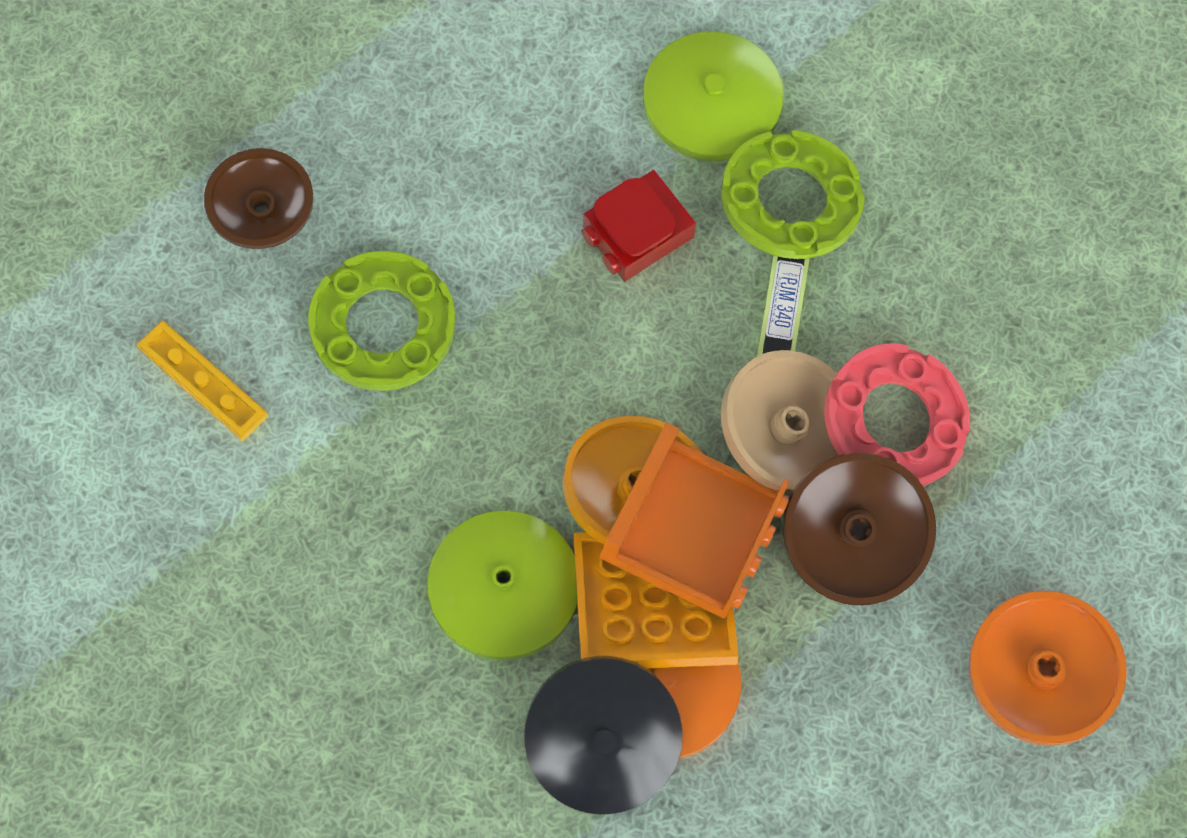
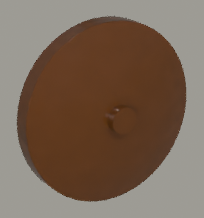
[783,453,936,605]

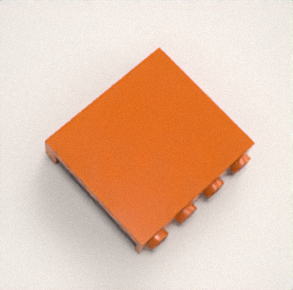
[599,422,790,619]

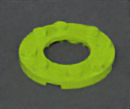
[721,130,865,259]
[308,251,456,391]

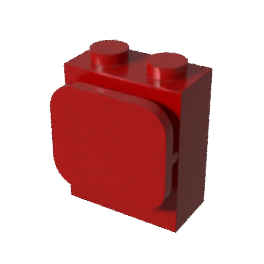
[581,169,696,282]

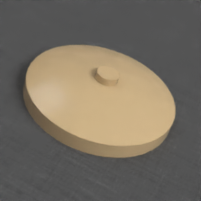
[721,350,838,495]

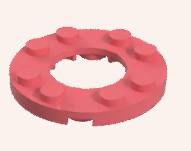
[824,344,970,487]

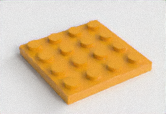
[574,532,739,668]

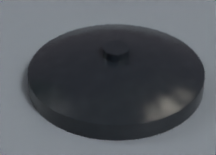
[524,656,682,815]

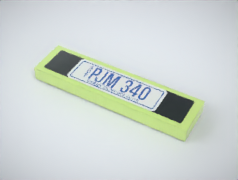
[757,255,810,356]

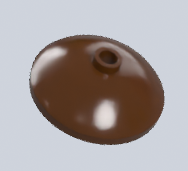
[204,148,314,249]

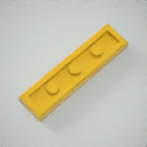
[136,320,268,442]

